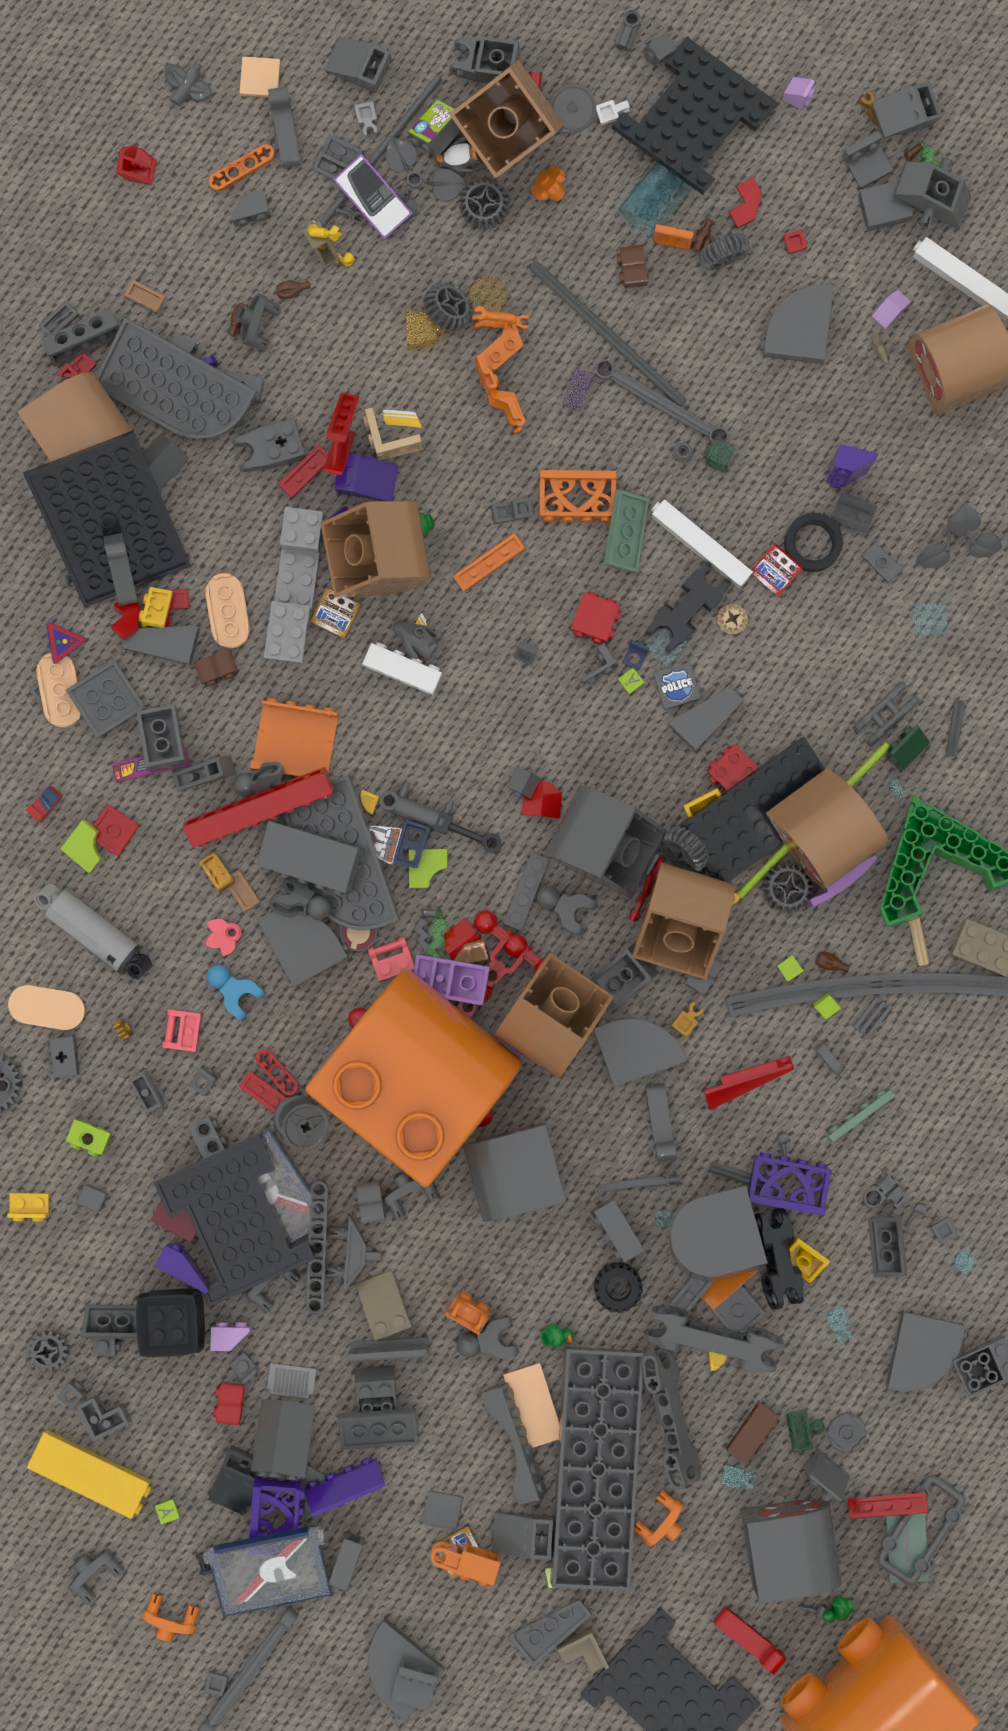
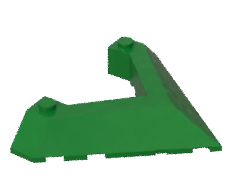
[879,795,1008,927]

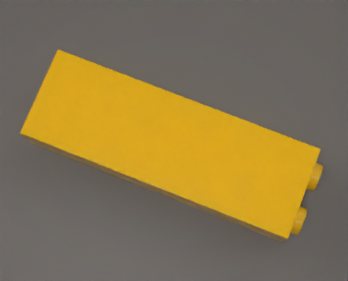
[27,1430,152,1519]

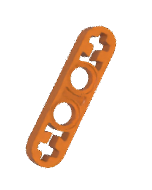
[209,144,275,192]

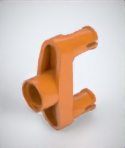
[634,1490,684,1547]
[142,1593,200,1642]

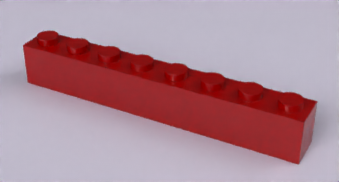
[183,767,334,848]

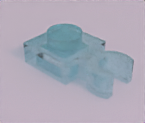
[824,1306,852,1343]
[720,1464,757,1489]

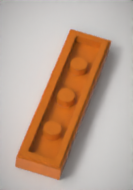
[452,533,526,592]

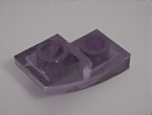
[563,367,594,412]

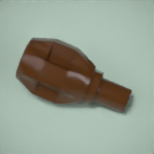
[691,218,714,253]
[276,280,311,299]
[228,303,248,337]
[815,951,850,972]

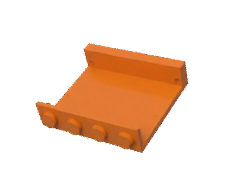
[250,698,339,777]

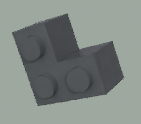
[76,1395,132,1442]

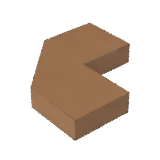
[454,939,488,964]

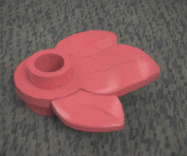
[205,919,242,956]

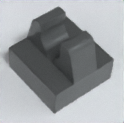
[514,639,538,665]

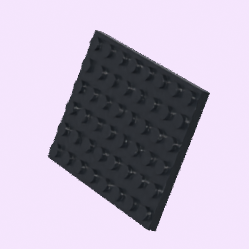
[23,430,191,607]

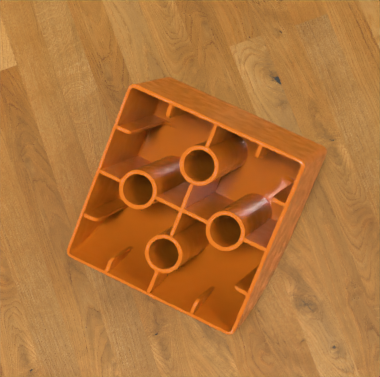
[305,968,522,1187]
[781,1615,979,1731]

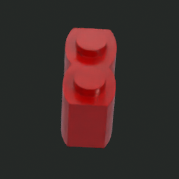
[213,1382,245,1425]

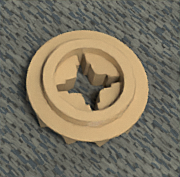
[717,603,748,634]

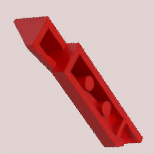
[703,1056,794,1110]

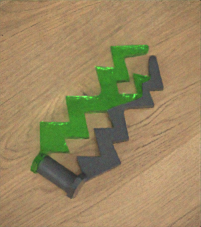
[414,908,448,959]

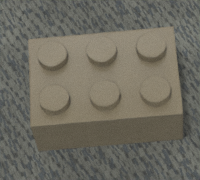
[949,919,1008,977]

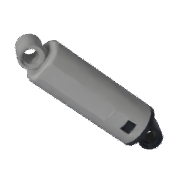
[34,884,152,980]

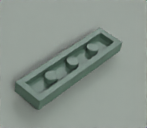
[826,1089,895,1142]

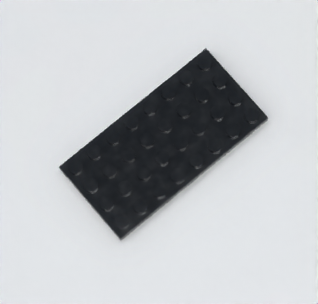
[678,737,825,882]

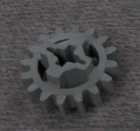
[26,1330,69,1373]

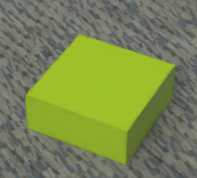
[777,955,803,982]
[813,992,841,1020]

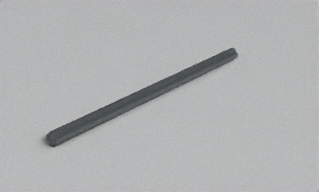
[530,261,686,406]

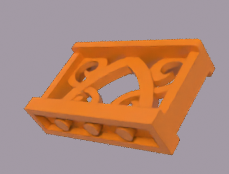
[539,470,616,523]

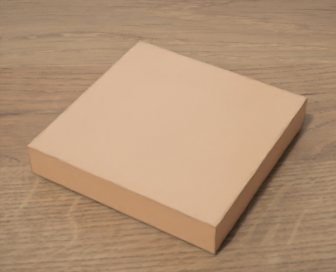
[240,57,280,97]

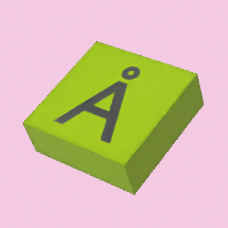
[618,668,645,695]
[155,1499,180,1524]

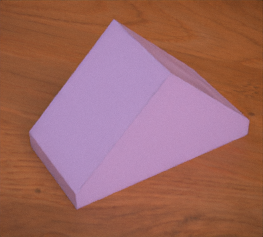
[872,289,911,329]

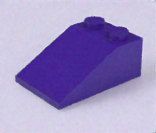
[334,453,399,501]
[155,1241,211,1294]

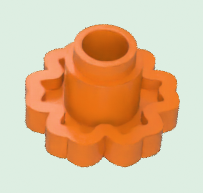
[531,165,566,201]

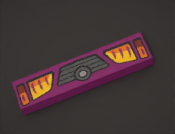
[111,746,190,783]

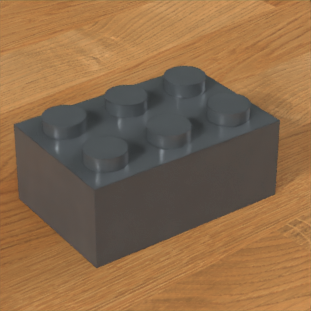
[136,704,187,771]
[592,1197,644,1263]

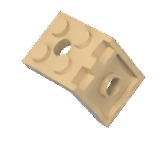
[363,408,423,461]

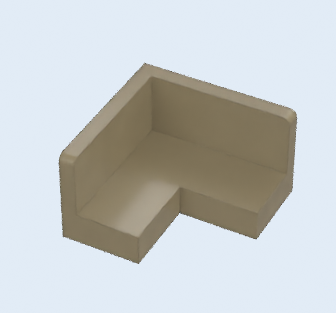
[557,1628,609,1673]

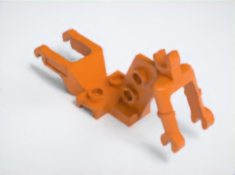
[471,306,529,434]

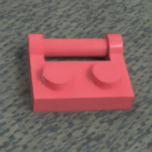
[368,936,414,981]
[162,1009,202,1052]

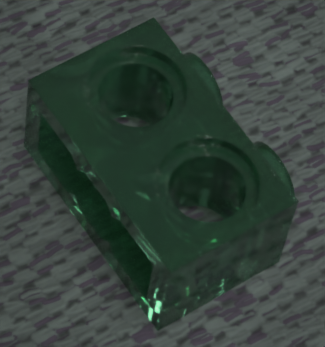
[703,439,736,474]

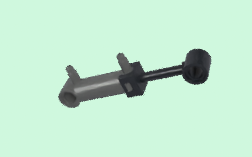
[379,781,502,853]

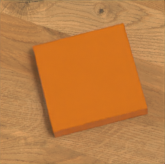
[653,224,693,250]

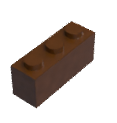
[725,1401,780,1465]

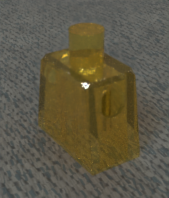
[406,310,449,350]

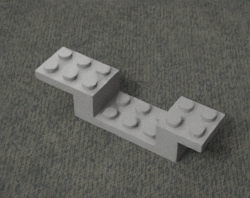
[264,507,323,664]

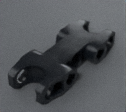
[645,562,731,654]
[754,1208,804,1310]

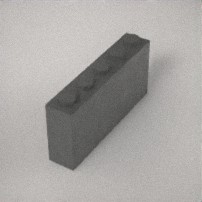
[256,821,363,895]

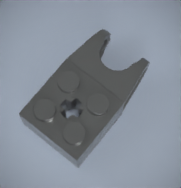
[449,36,520,83]
[232,418,306,472]

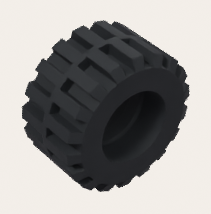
[594,1262,643,1313]

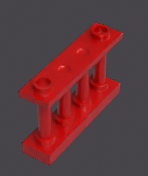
[323,393,359,475]

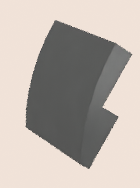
[313,134,364,179]

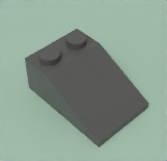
[590,944,659,1012]

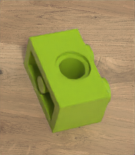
[66,1119,113,1157]

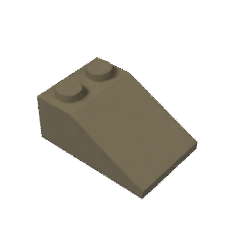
[356,1270,412,1341]

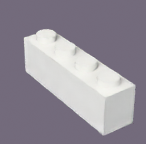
[362,642,442,696]

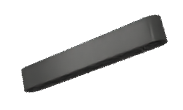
[306,1179,328,1315]

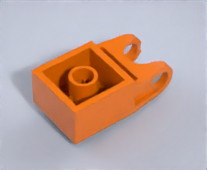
[445,1290,491,1335]
[431,1541,501,1587]

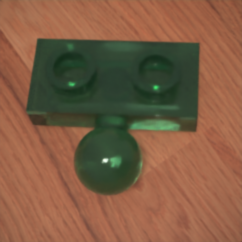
[786,1409,825,1453]

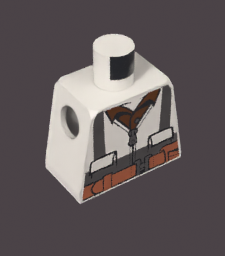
[370,826,402,865]

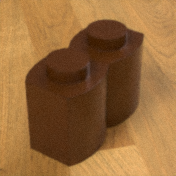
[617,245,648,288]
[193,649,239,687]

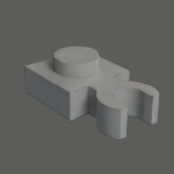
[354,101,377,138]

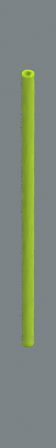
[737,742,890,898]

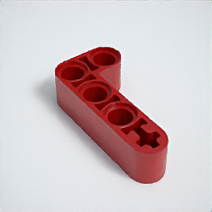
[713,1606,787,1675]

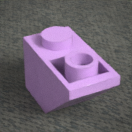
[782,77,816,110]
[210,1322,252,1351]

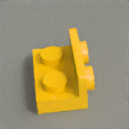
[139,587,173,628]
[7,1193,50,1222]

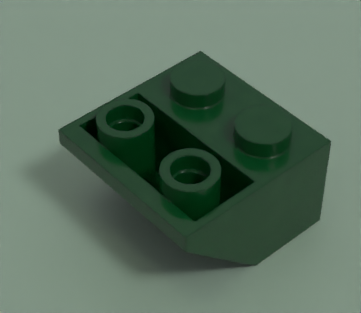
[885,725,930,772]

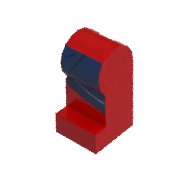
[26,786,63,823]

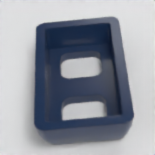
[393,821,429,868]

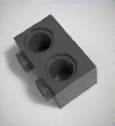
[188,1116,228,1159]

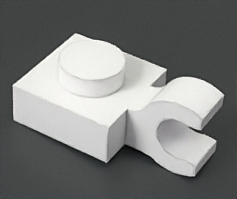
[596,100,630,126]

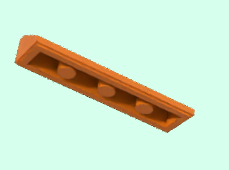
[701,1270,758,1310]

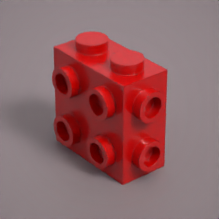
[571,591,622,645]
[707,744,759,793]

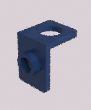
[622,640,649,670]

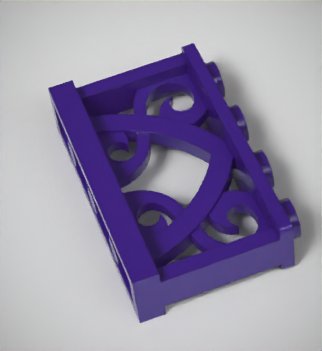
[748,1152,832,1216]
[248,1476,305,1556]

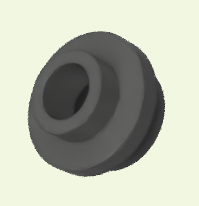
[673,442,692,462]

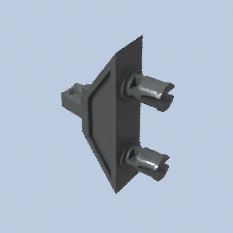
[325,1214,382,1293]

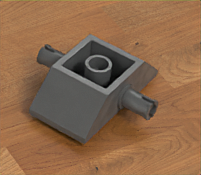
[894,157,971,230]

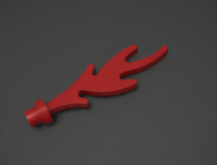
[629,856,664,922]

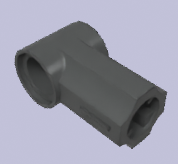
[614,10,640,51]

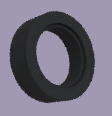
[784,513,843,572]

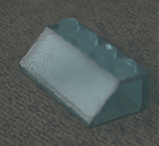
[618,162,692,238]

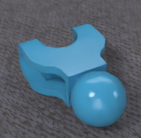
[206,964,266,1021]

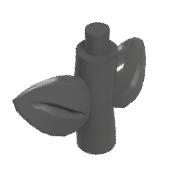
[165,62,213,106]

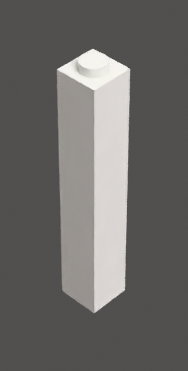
[913,237,1008,322]
[651,499,753,589]

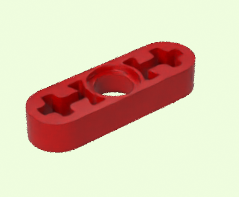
[256,1049,299,1096]

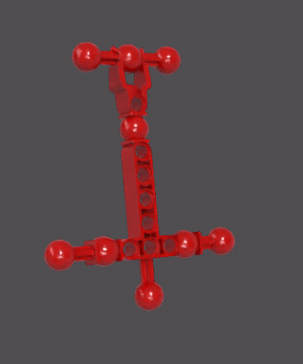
[348,910,546,1127]

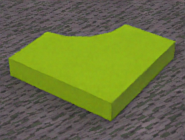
[60,819,102,873]
[409,849,447,888]

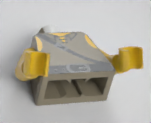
[303,220,355,268]

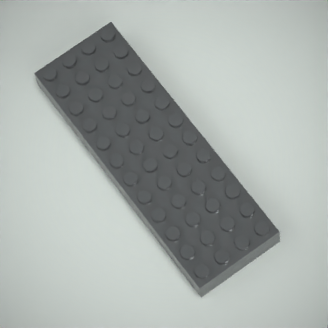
[550,1346,644,1591]

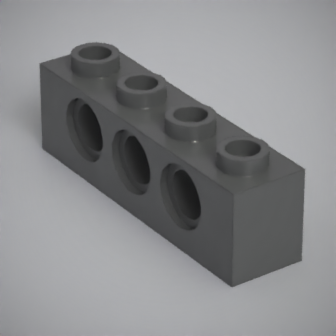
[41,308,120,367]

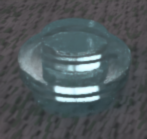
[955,1252,975,1272]

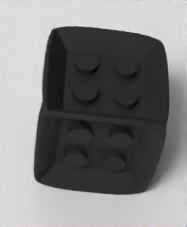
[136,1288,205,1357]

